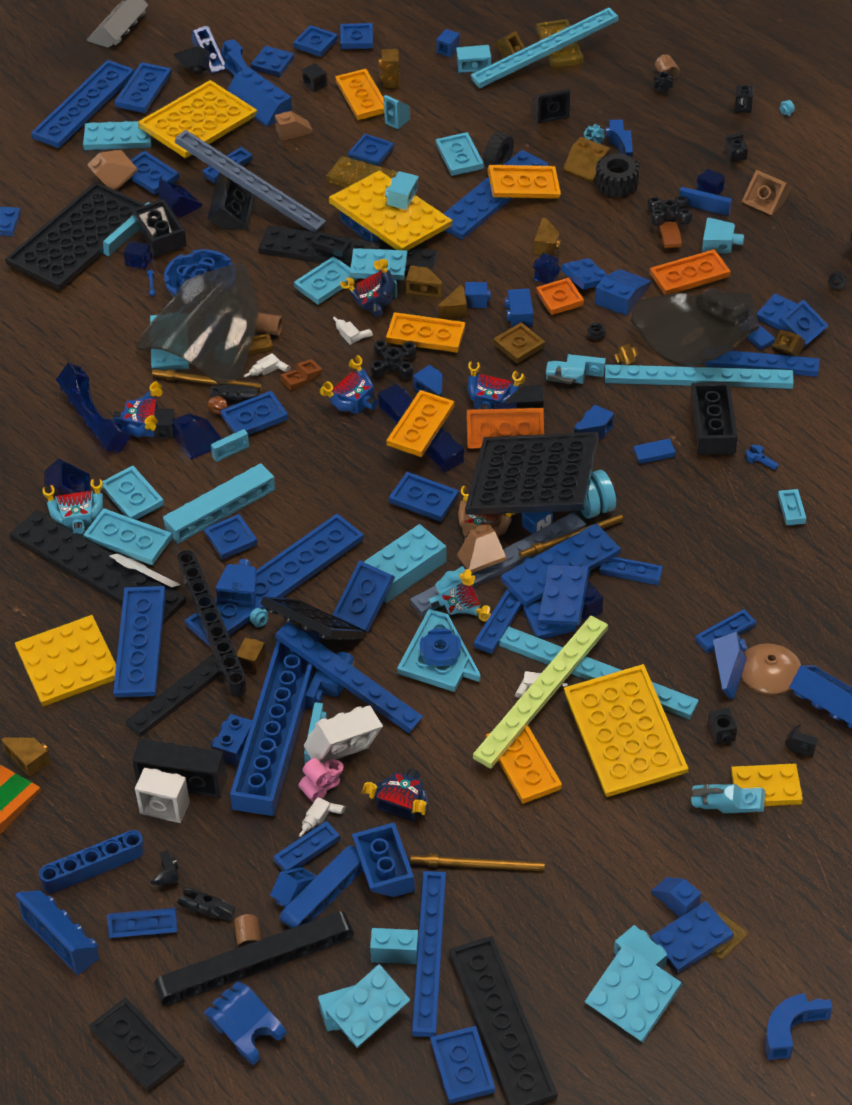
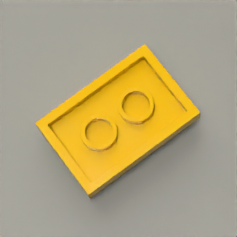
[731,764,803,806]

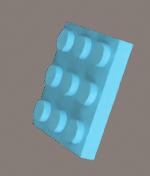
[585,944,683,1042]

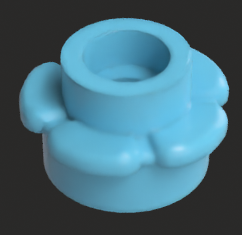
[780,100,795,116]
[249,608,268,628]

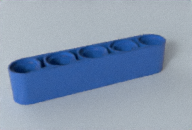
[39,830,145,893]
[279,845,364,929]

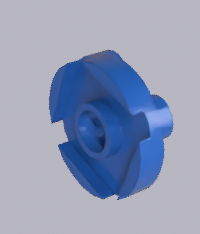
[420,628,461,666]

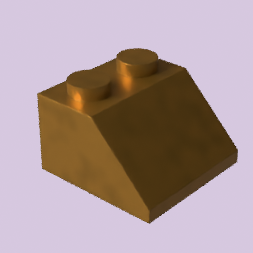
[563,137,610,183]

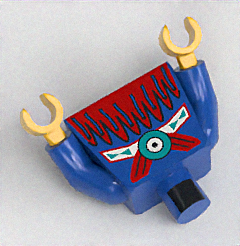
[320,355,378,414]
[467,361,525,409]
[113,382,162,438]

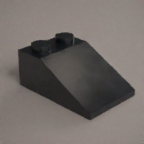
[131,199,187,257]

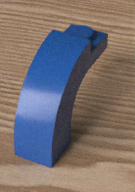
[765,993,833,1060]

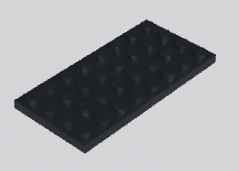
[5,182,145,291]

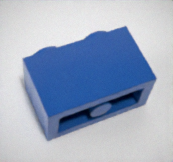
[504,289,533,328]

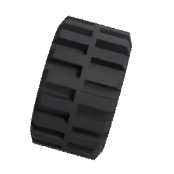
[595,153,640,197]

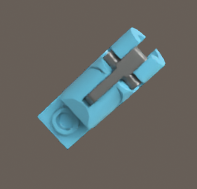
[546,354,605,385]
[691,784,765,813]

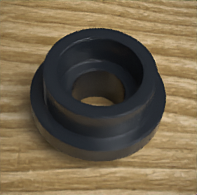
[828,271,847,289]
[587,323,606,339]

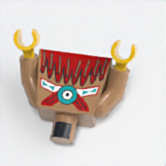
[458,486,515,540]

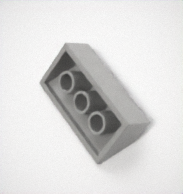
[86,0,148,47]

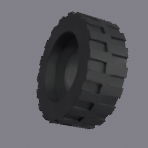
[483,131,514,168]

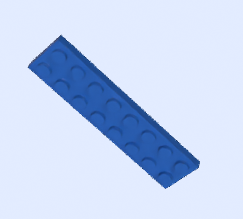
[31,60,135,148]
[443,150,549,240]

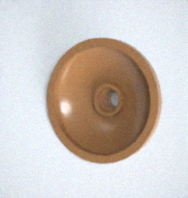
[741,643,801,695]

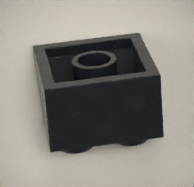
[532,89,570,124]

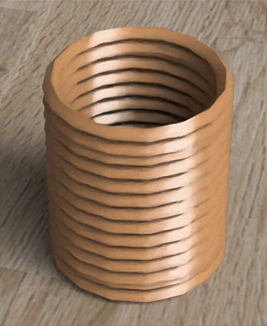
[655,54,680,79]
[255,312,283,335]
[234,914,261,948]

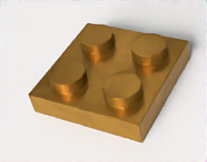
[493,322,545,364]

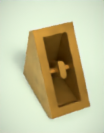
[438,285,467,319]
[772,330,806,357]

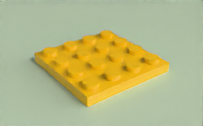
[15,615,116,707]

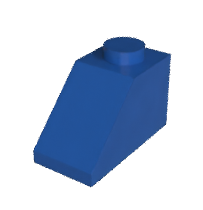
[413,365,443,397]
[270,867,317,907]
[651,877,701,917]

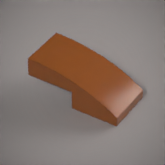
[658,222,682,248]
[280,359,322,391]

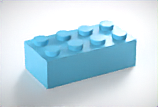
[364,524,447,603]

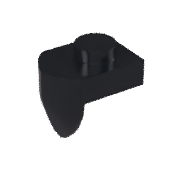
[785,724,818,757]
[151,850,179,886]

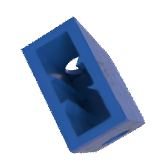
[216,559,257,605]

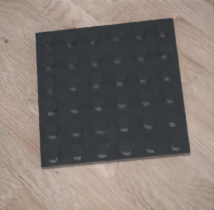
[465,432,599,515]

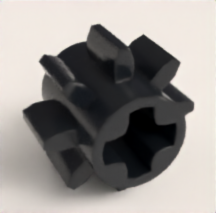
[654,72,674,93]

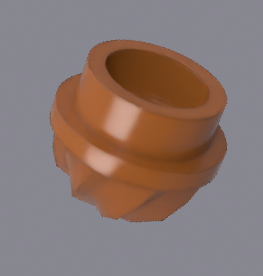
[208,396,228,415]

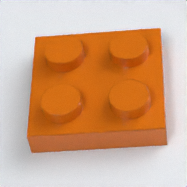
[536,277,584,315]

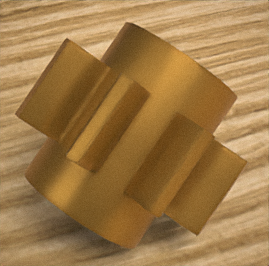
[614,343,639,365]

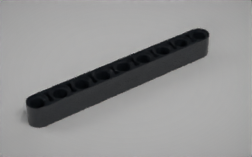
[177,550,247,697]
[154,912,354,1006]

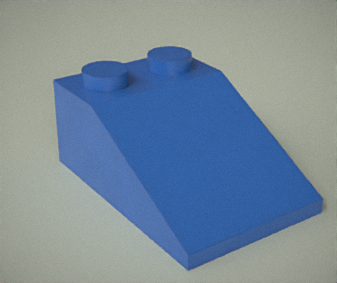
[595,269,652,316]

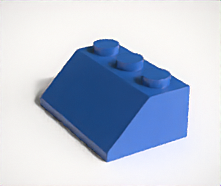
[352,822,415,897]

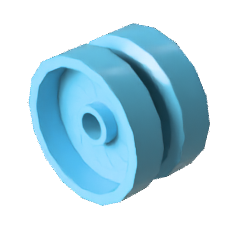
[580,470,616,519]

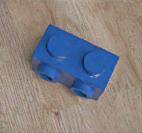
[211,714,252,766]

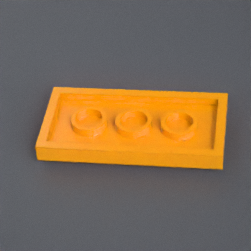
[335,69,384,120]
[487,165,561,198]
[386,312,466,353]
[386,390,455,457]
[486,725,562,804]

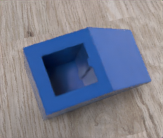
[574,405,614,439]

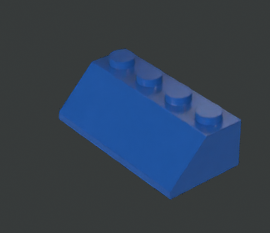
[227,67,292,127]
[789,665,852,729]
[15,891,99,976]

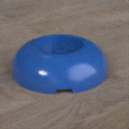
[164,250,237,307]

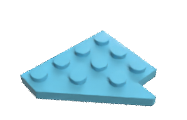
[397,609,481,692]

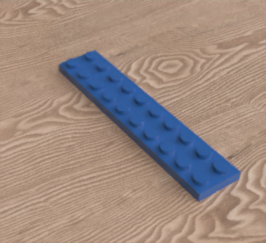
[185,513,364,646]

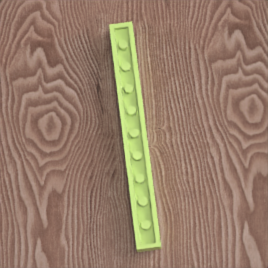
[473,616,608,769]

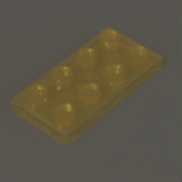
[536,19,584,67]
[326,156,398,187]

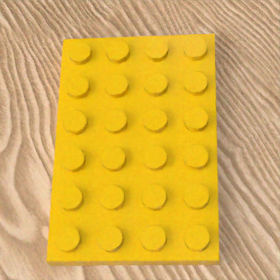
[138,80,257,158]
[329,171,453,251]
[564,664,688,797]

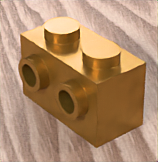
[379,49,400,88]

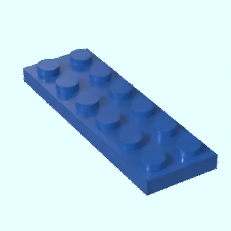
[501,523,621,607]
[113,586,166,697]

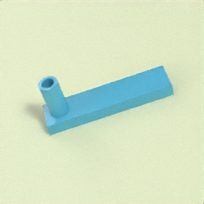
[103,202,150,256]

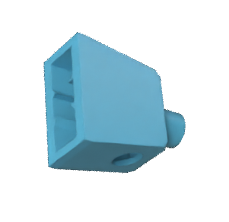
[702,218,744,253]

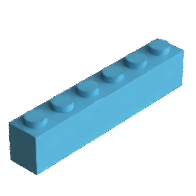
[163,463,275,544]

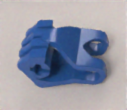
[204,981,287,1065]

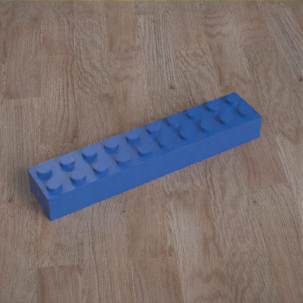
[230,626,323,816]

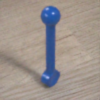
[147,270,156,296]

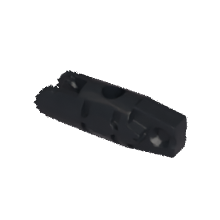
[210,385,259,402]
[177,887,235,921]

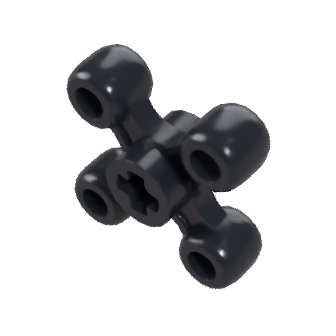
[647,196,692,226]
[370,340,417,379]

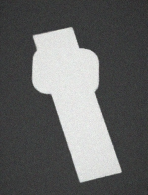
[109,554,181,587]

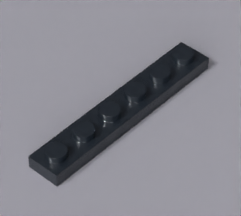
[125,654,221,737]

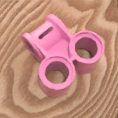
[299,758,343,802]

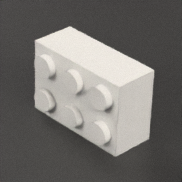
[303,705,383,763]

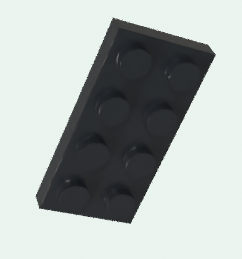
[88,997,185,1092]

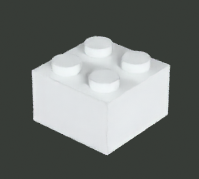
[135,768,190,823]

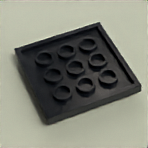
[260,596,367,641]

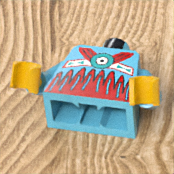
[43,479,104,535]
[429,566,491,622]

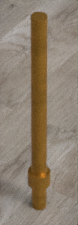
[152,369,262,391]
[518,514,624,559]
[410,854,545,871]

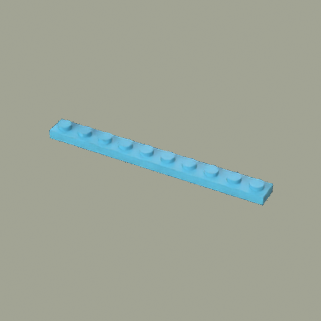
[471,8,618,88]
[605,365,794,389]
[499,626,699,720]

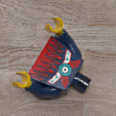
[340,259,396,317]
[362,769,429,822]

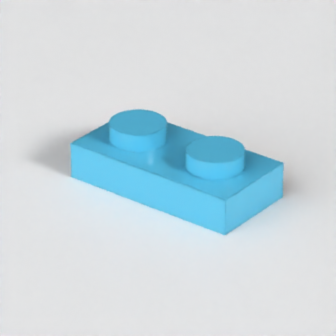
[211,429,249,462]
[778,489,806,525]

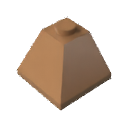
[87,150,138,191]
[741,170,793,216]
[457,524,507,573]

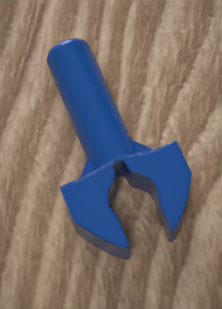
[745,445,779,470]

